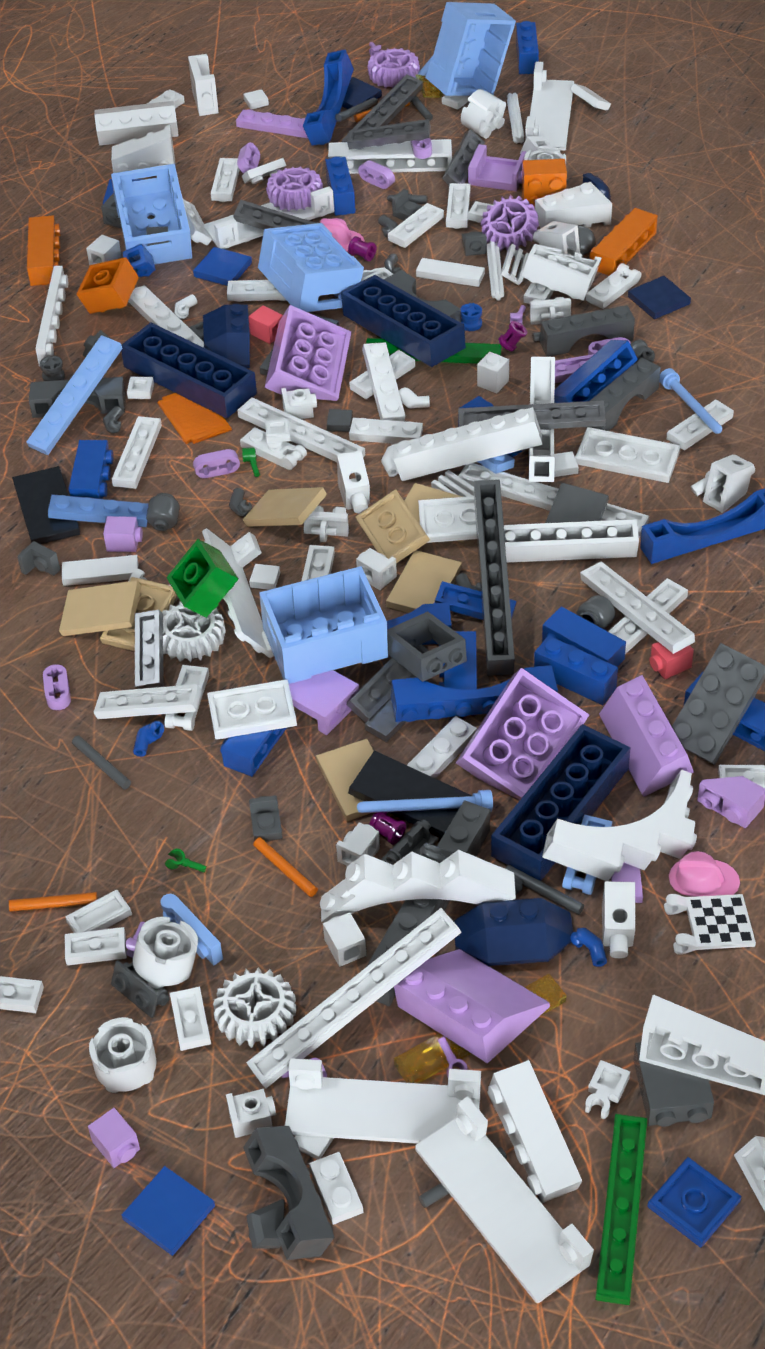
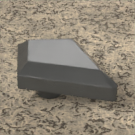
[246,1199,285,1249]

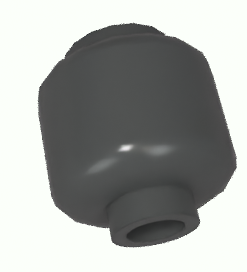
[146,493,180,531]
[576,595,615,629]

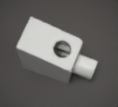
[533,221,580,256]
[337,450,370,514]
[703,455,755,513]
[602,881,635,958]

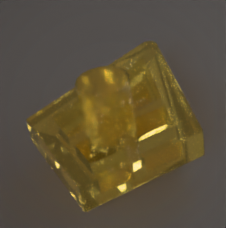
[416,74,443,98]

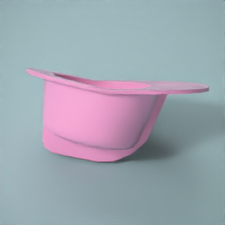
[320,218,365,252]
[669,851,740,897]

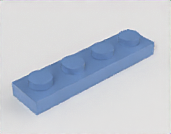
[48,495,148,527]

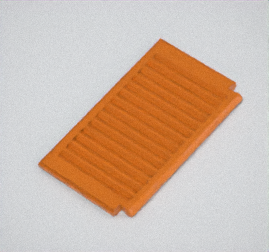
[157,393,232,444]

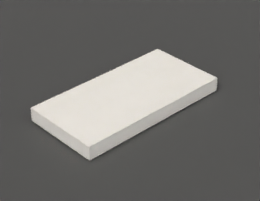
[575,427,681,483]

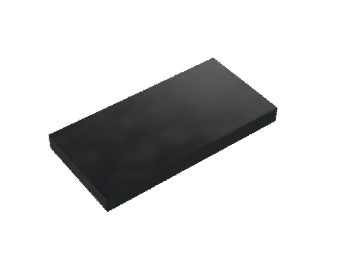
[12,466,81,544]
[348,750,472,838]

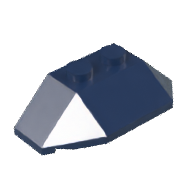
[203,304,250,368]
[453,898,573,966]

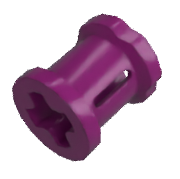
[348,236,377,262]
[498,321,528,352]
[369,812,407,845]

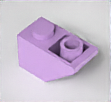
[697,776,765,828]

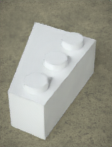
[111,125,175,173]

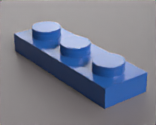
[435,581,516,620]

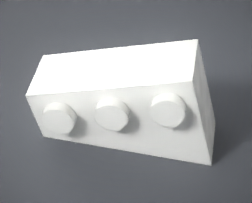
[535,182,612,228]
[521,244,602,301]

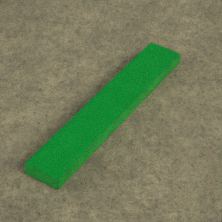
[366,338,502,364]
[595,1114,647,1305]

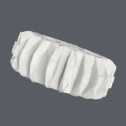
[162,601,226,662]
[213,967,296,1048]

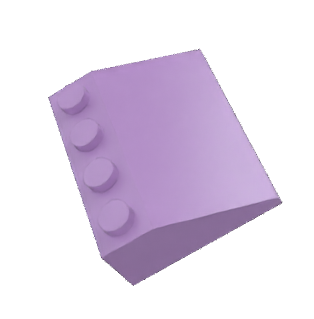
[264,305,351,401]
[456,668,589,800]
[394,949,550,1063]

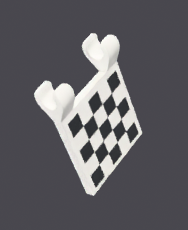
[664,894,756,955]

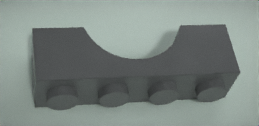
[384,270,461,323]
[540,305,635,357]
[585,358,661,431]
[29,377,126,418]
[243,1126,335,1260]

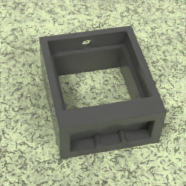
[387,611,467,682]

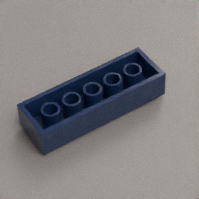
[341,275,466,367]
[121,322,257,418]
[491,724,631,881]

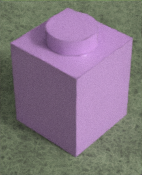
[103,516,143,552]
[88,1108,140,1168]

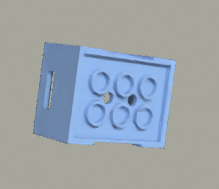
[425,2,516,96]
[111,164,192,264]
[258,223,364,312]
[259,566,388,684]

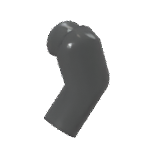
[378,215,398,238]

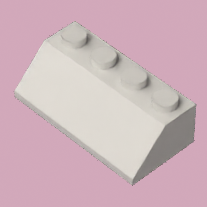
[94,101,178,146]

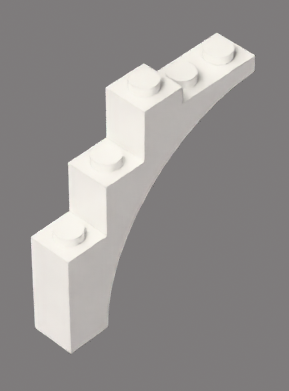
[529,357,555,482]
[542,769,697,881]
[320,850,516,923]

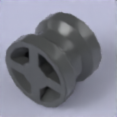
[630,340,655,363]
[40,356,65,381]

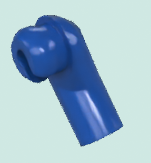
[133,721,165,757]
[570,927,607,967]

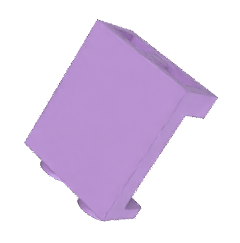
[468,144,527,191]
[289,670,359,735]

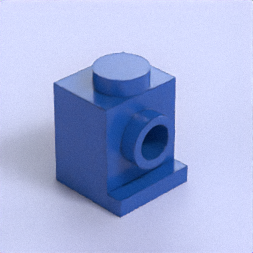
[122,244,156,277]

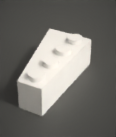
[639,995,765,1095]
[487,1060,582,1203]

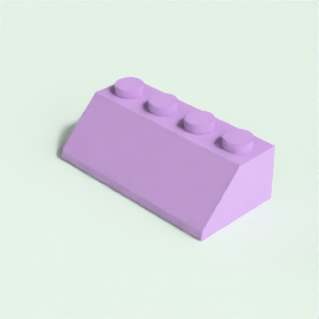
[599,675,694,797]

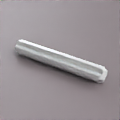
[507,93,524,144]
[487,241,504,301]

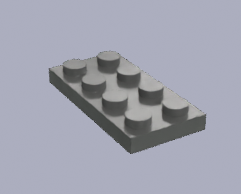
[672,643,765,765]

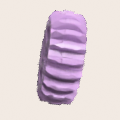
[368,48,420,89]
[266,166,323,211]
[481,194,539,251]

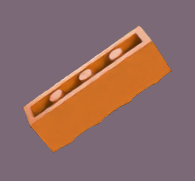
[589,208,658,276]
[27,215,61,286]

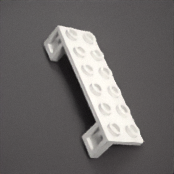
[525,62,574,151]
[203,187,334,249]
[202,528,274,658]
[285,1058,481,1143]
[415,1096,594,1303]

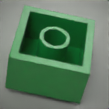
[166,539,239,618]

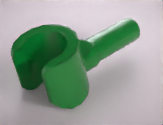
[242,448,260,477]
[165,849,207,873]

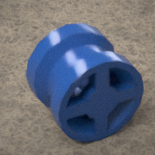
[460,303,482,331]

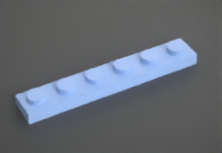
[27,335,123,455]

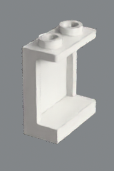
[188,54,219,116]

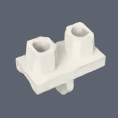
[530,297,571,325]
[304,506,349,542]

